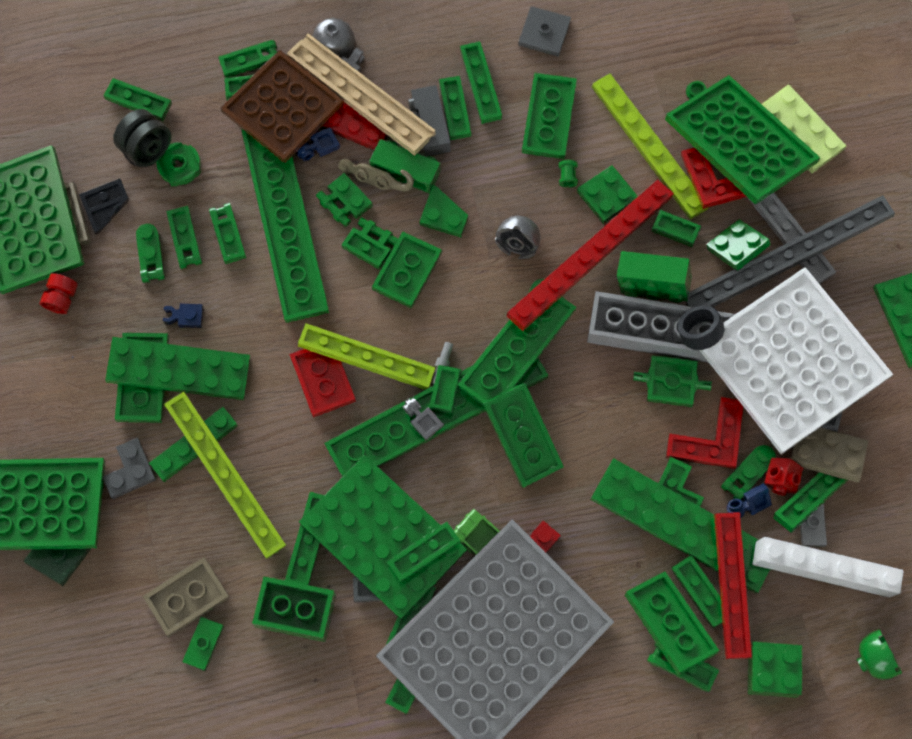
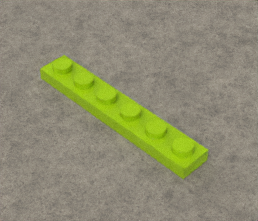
[298,323,435,390]

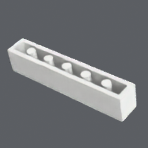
[752,537,903,598]

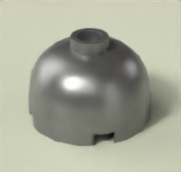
[313,18,355,58]
[495,215,541,259]

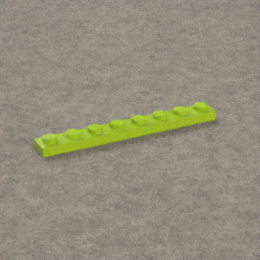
[592,74,708,220]
[164,392,286,559]

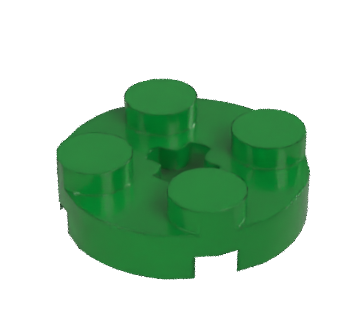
[156,142,201,187]

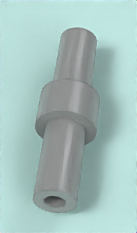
[431,342,453,386]

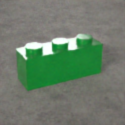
[369,139,441,194]

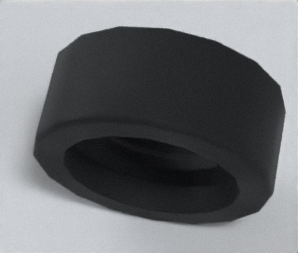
[677,305,725,350]

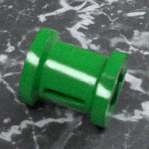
[558,160,578,188]

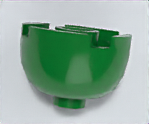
[857,629,902,680]

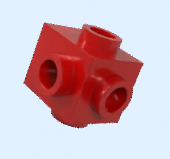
[764,458,804,496]

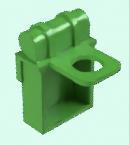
[453,509,500,556]

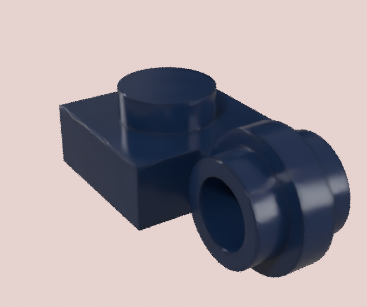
[297,127,340,161]
[727,483,772,518]

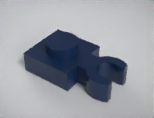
[163,304,204,328]

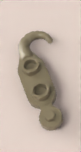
[338,159,414,192]

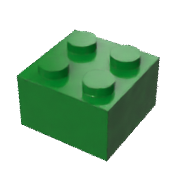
[748,642,802,698]

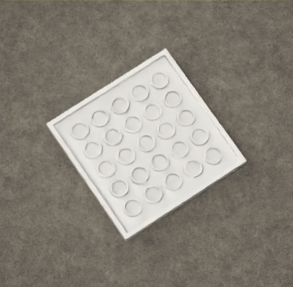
[699,267,893,454]

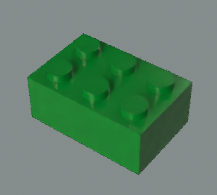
[617,251,692,303]
[252,576,336,642]

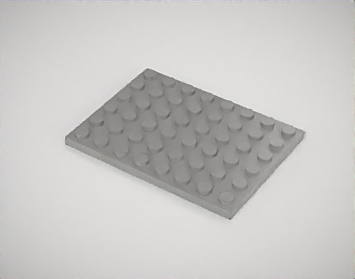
[376,519,614,739]

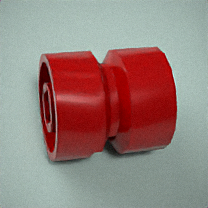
[39,273,78,314]

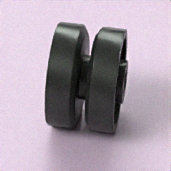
[113,109,171,167]

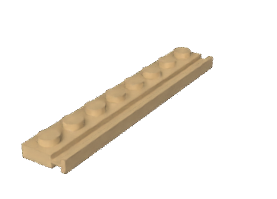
[287,34,436,156]

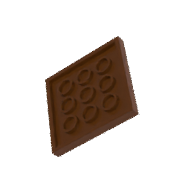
[220,50,344,163]

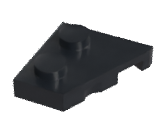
[79,178,129,234]

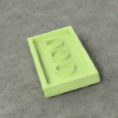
[762,84,846,174]

